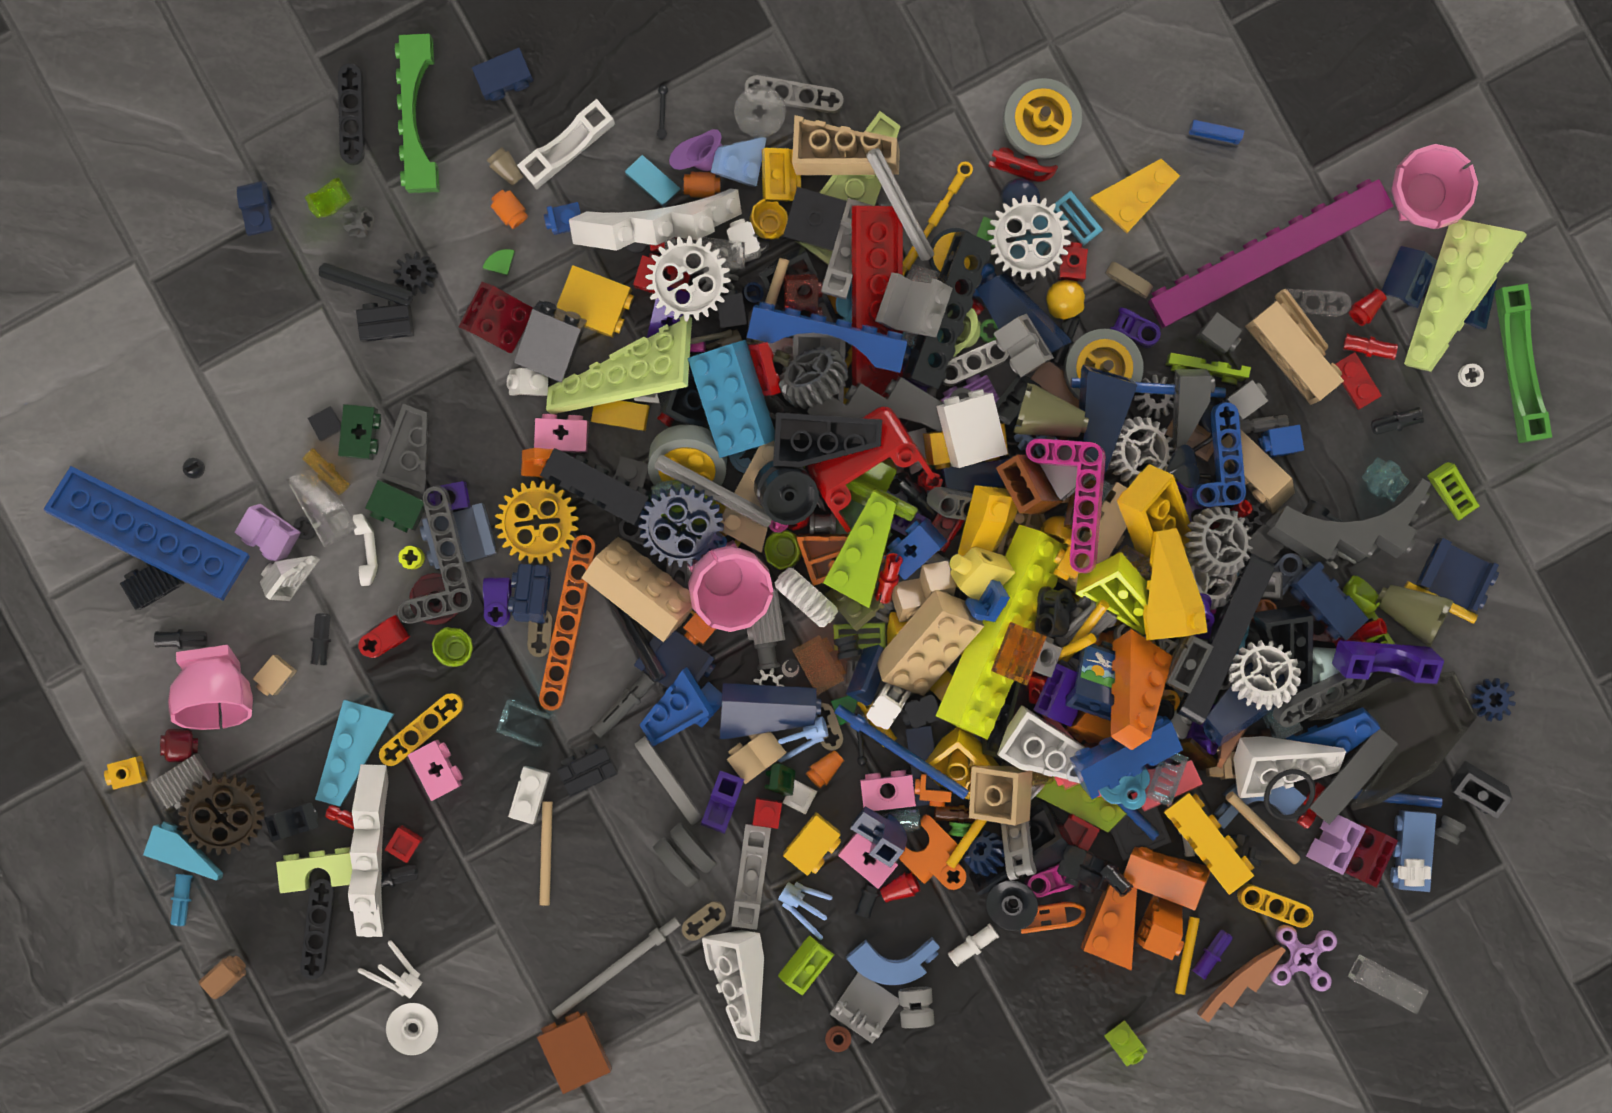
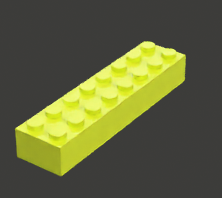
[936,524,1067,740]

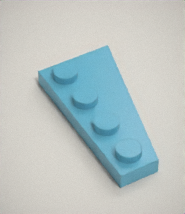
[315,700,394,806]

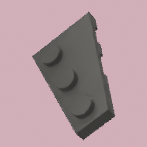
[376,404,428,494]

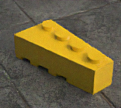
[1164,792,1254,895]

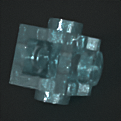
[1362,457,1409,502]

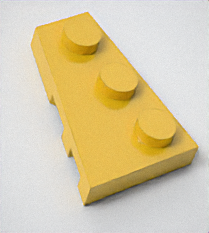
[1089,159,1180,233]

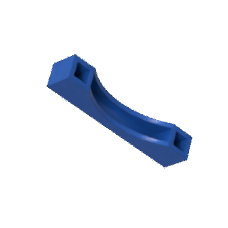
[747,302,907,373]

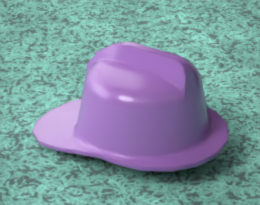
[669,129,723,172]

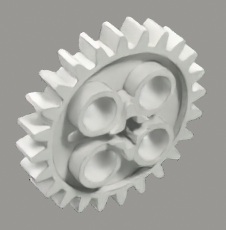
[987,195,1071,280]
[645,236,731,322]

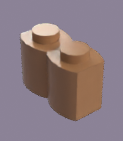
[199,955,246,999]

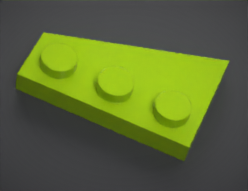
[1166,353,1251,385]
[1036,777,1127,833]

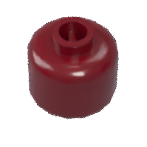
[160,729,198,762]

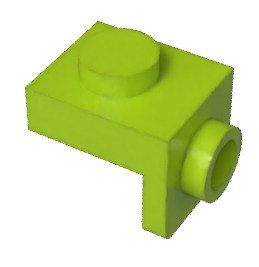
[1104,1020,1147,1066]

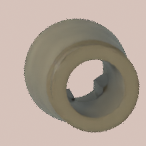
[487,147,524,186]

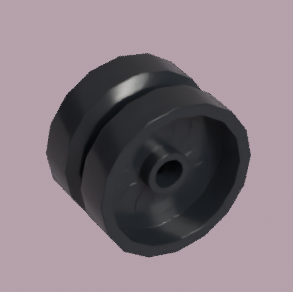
[754,460,819,525]

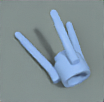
[778,715,828,763]
[778,882,832,940]

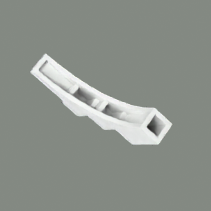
[569,189,742,251]
[348,764,389,937]

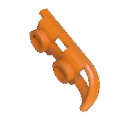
[1021,902,1086,934]

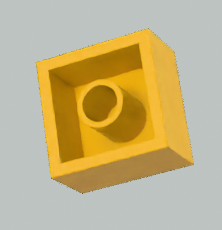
[783,812,841,876]

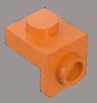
[683,613,716,645]
[914,773,951,807]

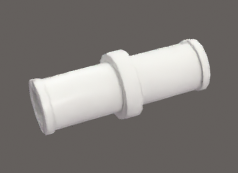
[948,923,999,967]

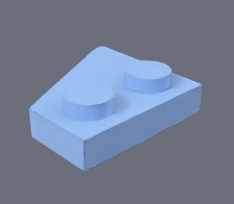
[711,137,767,186]

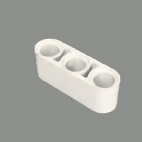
[943,340,1009,386]

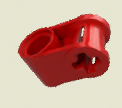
[358,615,410,658]

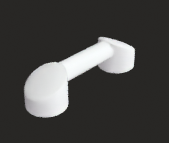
[353,514,378,586]

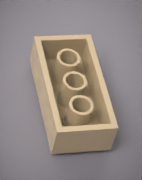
[1245,301,1344,405]
[582,537,693,642]
[877,589,984,696]

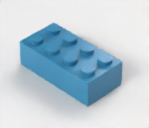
[688,340,775,458]

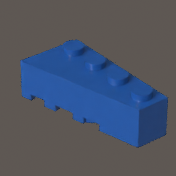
[1070,716,1183,799]

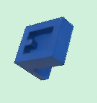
[544,202,581,235]

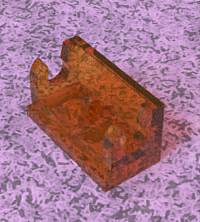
[991,622,1047,685]

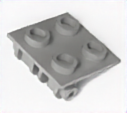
[830,972,899,1043]

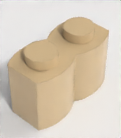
[727,732,787,784]

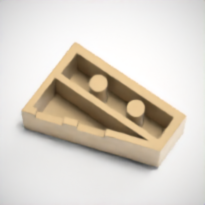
[1221,429,1295,514]

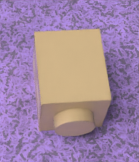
[253,655,297,696]

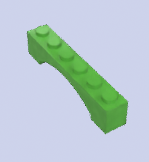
[395,34,440,193]
[1494,284,1552,443]

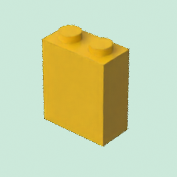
[557,265,634,338]

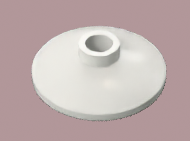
[386,1003,438,1055]

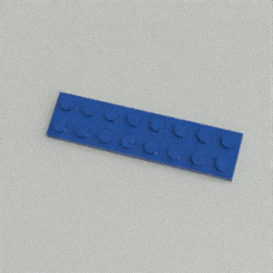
[44,466,250,601]

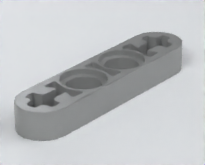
[745,75,843,113]
[634,736,703,826]

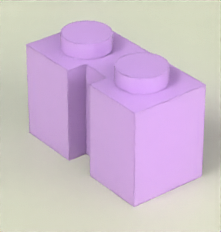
[235,504,301,561]
[1306,815,1366,875]

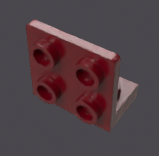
[458,282,533,354]

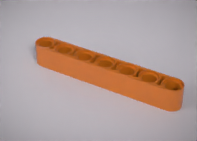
[539,535,597,710]

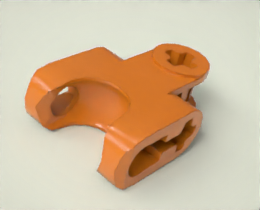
[899,814,966,890]

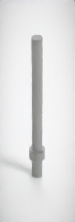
[552,917,681,1019]

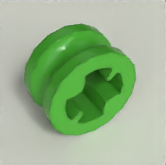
[980,319,999,343]
[948,821,972,837]

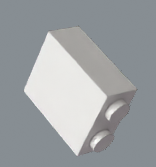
[936,389,1008,468]

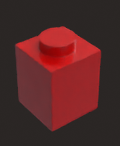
[753,798,782,829]

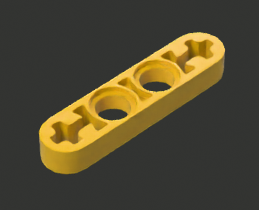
[379,693,464,766]

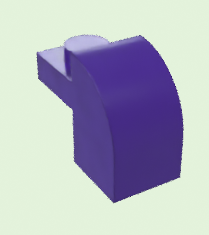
[700,771,745,834]

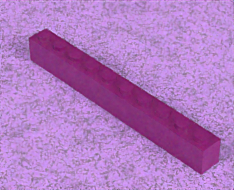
[1148,179,1393,329]

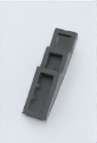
[1309,729,1398,825]

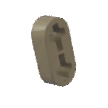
[1105,262,1153,298]
[527,610,553,657]
[821,703,843,751]
[682,901,726,941]

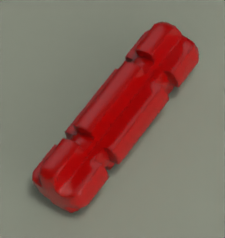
[325,805,354,830]

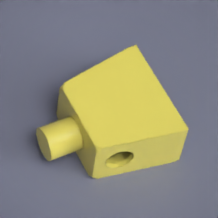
[949,547,1015,600]

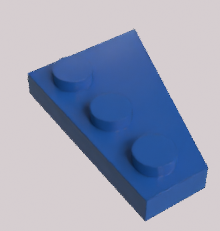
[640,667,714,746]
[1285,707,1381,755]

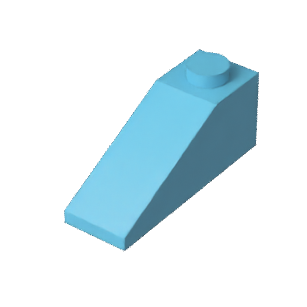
[143,821,224,881]

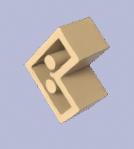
[892,561,956,622]

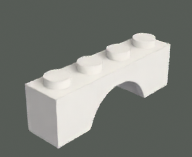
[517,99,615,190]

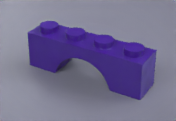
[1332,640,1444,684]

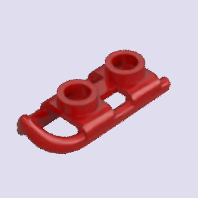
[988,147,1058,182]

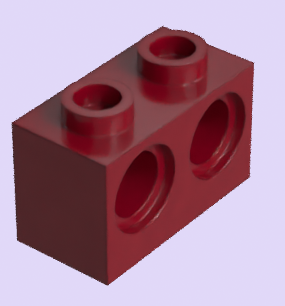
[1344,823,1398,888]

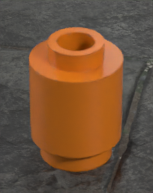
[684,171,721,198]
[491,190,528,229]

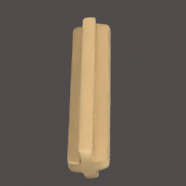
[1275,289,1328,351]

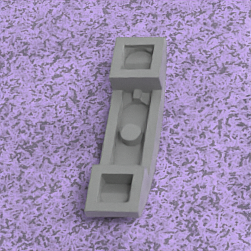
[821,198,873,300]
[731,824,771,930]

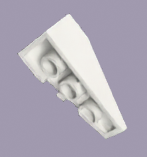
[260,556,320,601]
[997,705,1086,783]
[1234,736,1346,798]
[702,930,764,1042]

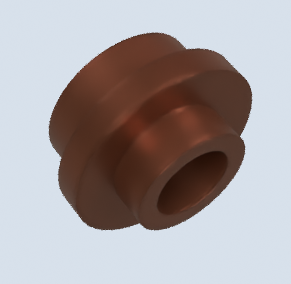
[825,1026,851,1052]

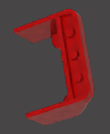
[805,407,935,533]

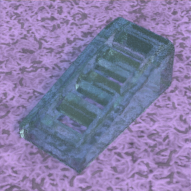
[1146,753,1188,807]

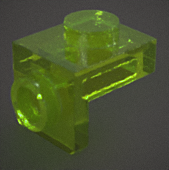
[305,178,352,218]

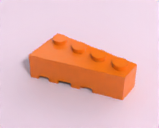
[1111,629,1173,750]

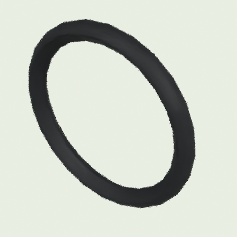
[1264,769,1315,820]

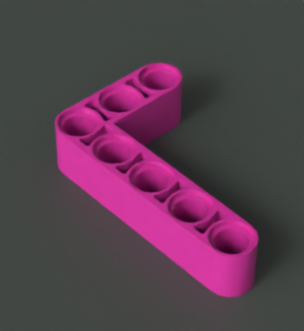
[1026,439,1106,573]

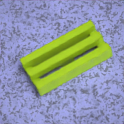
[833,622,886,650]

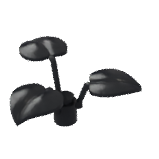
[1166,397,1235,509]

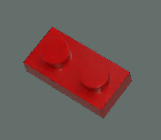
[748,342,781,396]
[1335,352,1382,410]

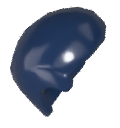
[1001,178,1040,208]

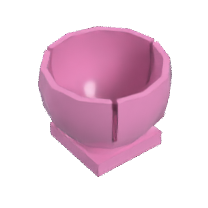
[1391,144,1478,229]
[687,540,773,632]
[168,645,253,730]

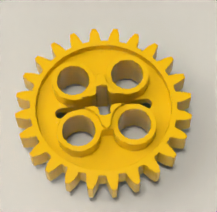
[495,481,579,564]

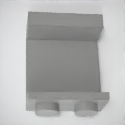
[875,273,953,337]

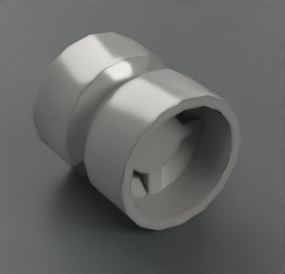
[898,987,935,1028]

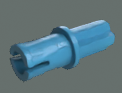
[170,874,193,926]

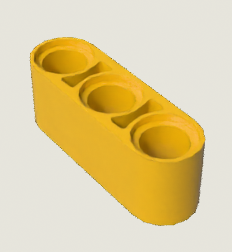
[1237,884,1313,928]

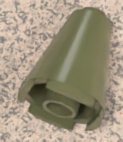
[1014,383,1089,437]
[1377,584,1454,646]

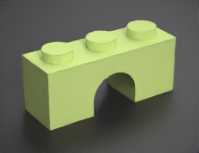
[276,847,352,893]

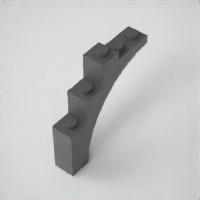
[805,376,944,432]
[1267,478,1431,564]

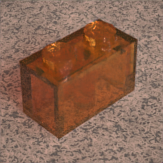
[792,635,846,695]

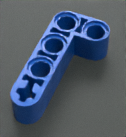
[1192,402,1246,507]

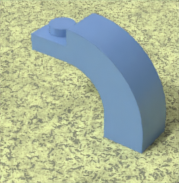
[1214,783,1307,829]
[846,937,940,985]

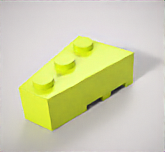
[1075,552,1149,635]

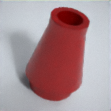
[1349,288,1387,326]
[880,872,921,903]

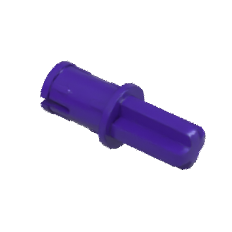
[1192,930,1233,980]

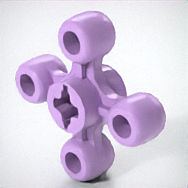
[1270,924,1337,991]

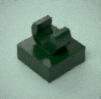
[764,764,795,796]

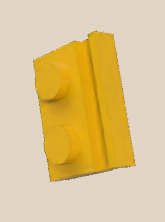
[762,148,801,201]

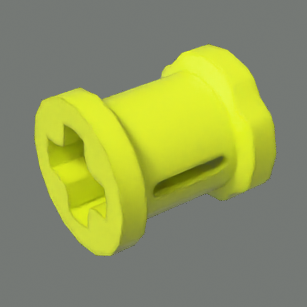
[398,546,425,570]

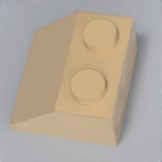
[969,766,1032,826]

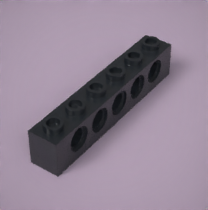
[902,231,992,389]

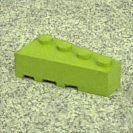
[823,488,898,608]

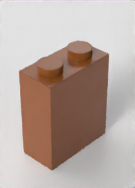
[996,454,1063,514]
[537,1011,612,1094]

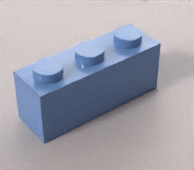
[1390,810,1436,892]

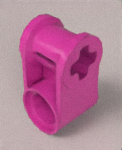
[1024,863,1075,898]

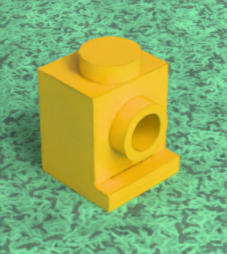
[1053,538,1088,581]
[104,756,148,790]

